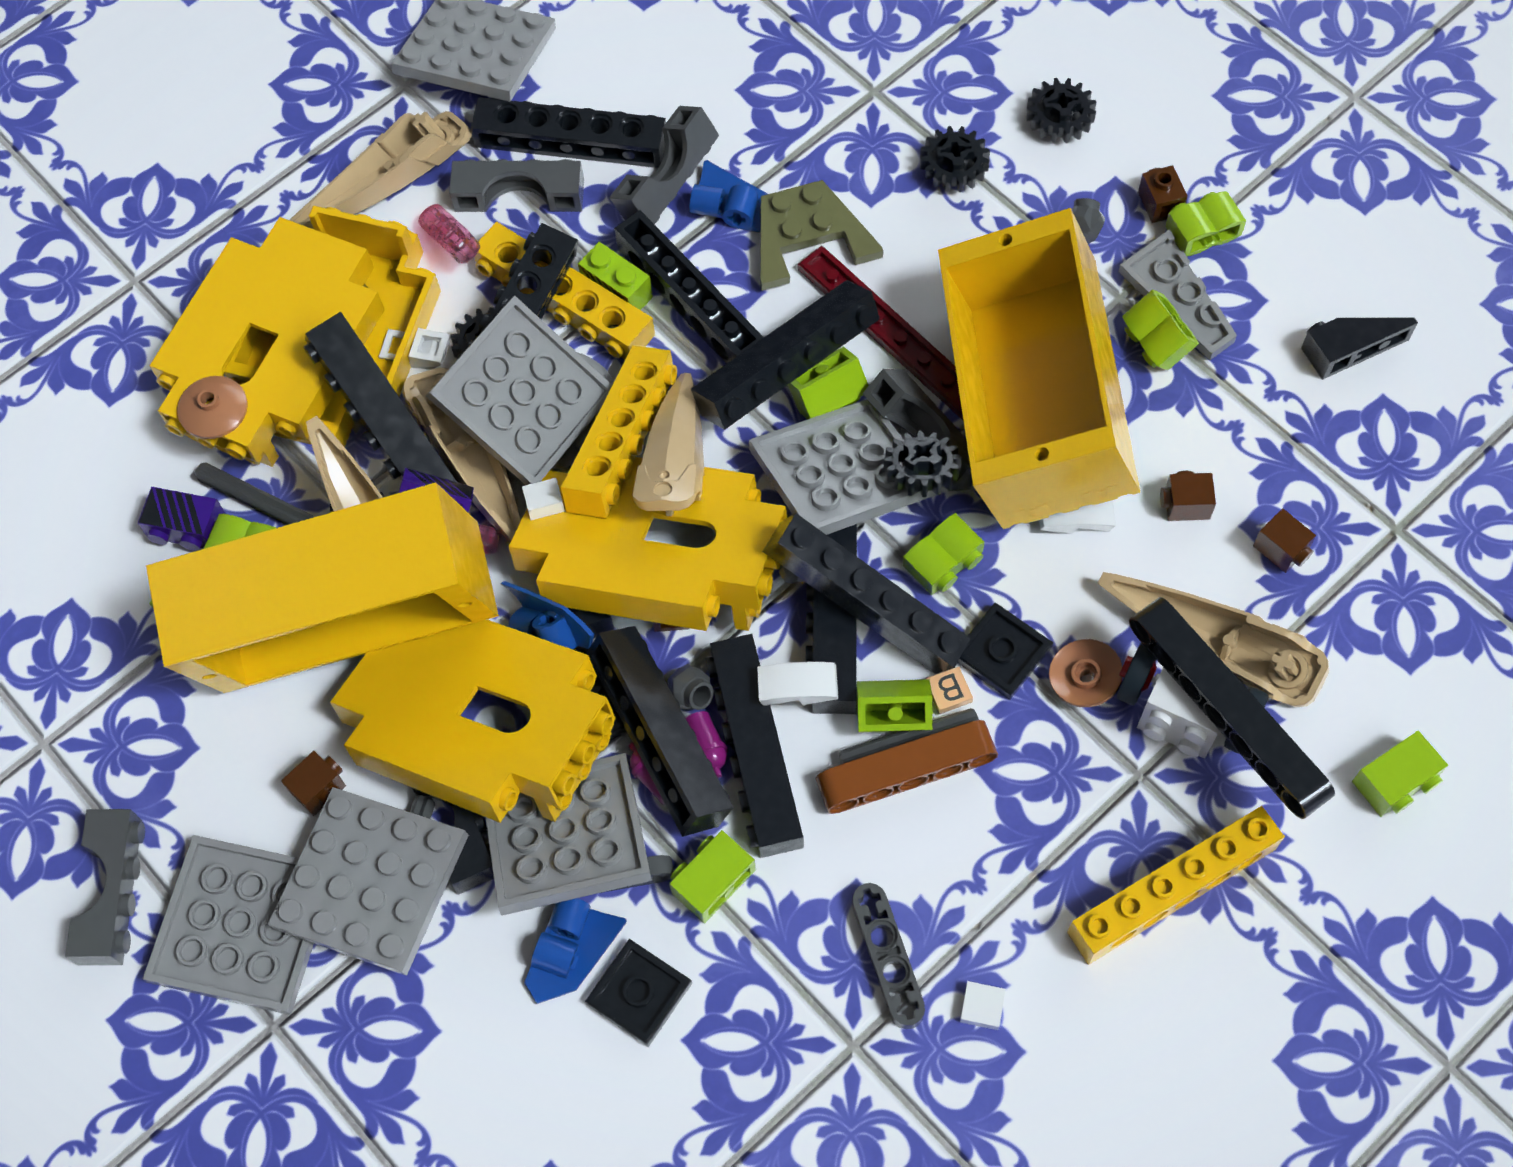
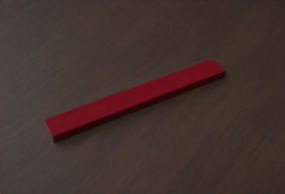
[798,246,963,420]

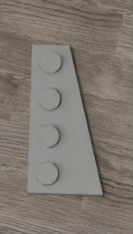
[1118,229,1237,360]

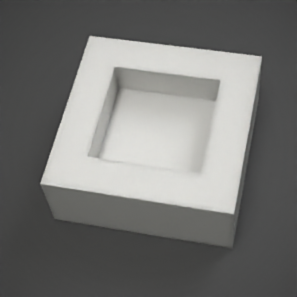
[522,478,565,520]
[960,981,1006,1030]

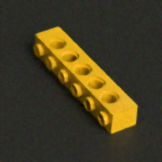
[472,221,655,359]
[561,345,677,518]
[1067,806,1285,965]

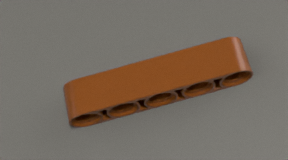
[815,720,999,814]

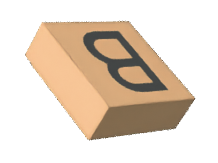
[926,667,973,715]

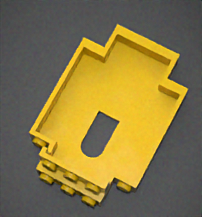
[224,206,441,447]
[149,217,384,467]
[508,457,787,631]
[330,620,615,823]

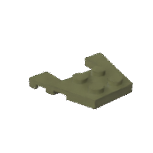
[760,180,884,291]

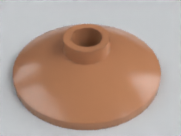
[177,376,248,439]
[1049,639,1123,707]

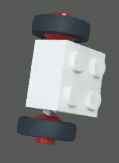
[1117,643,1268,759]

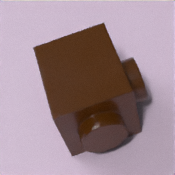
[1138,165,1188,223]
[1160,470,1216,521]
[1253,508,1316,573]
[281,751,346,817]

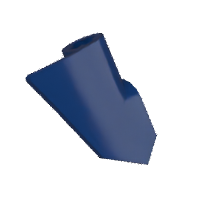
[690,160,767,233]
[500,581,594,650]
[524,898,627,1004]

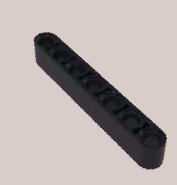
[1129,597,1335,819]

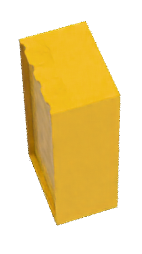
[938,208,1141,529]
[146,482,499,693]

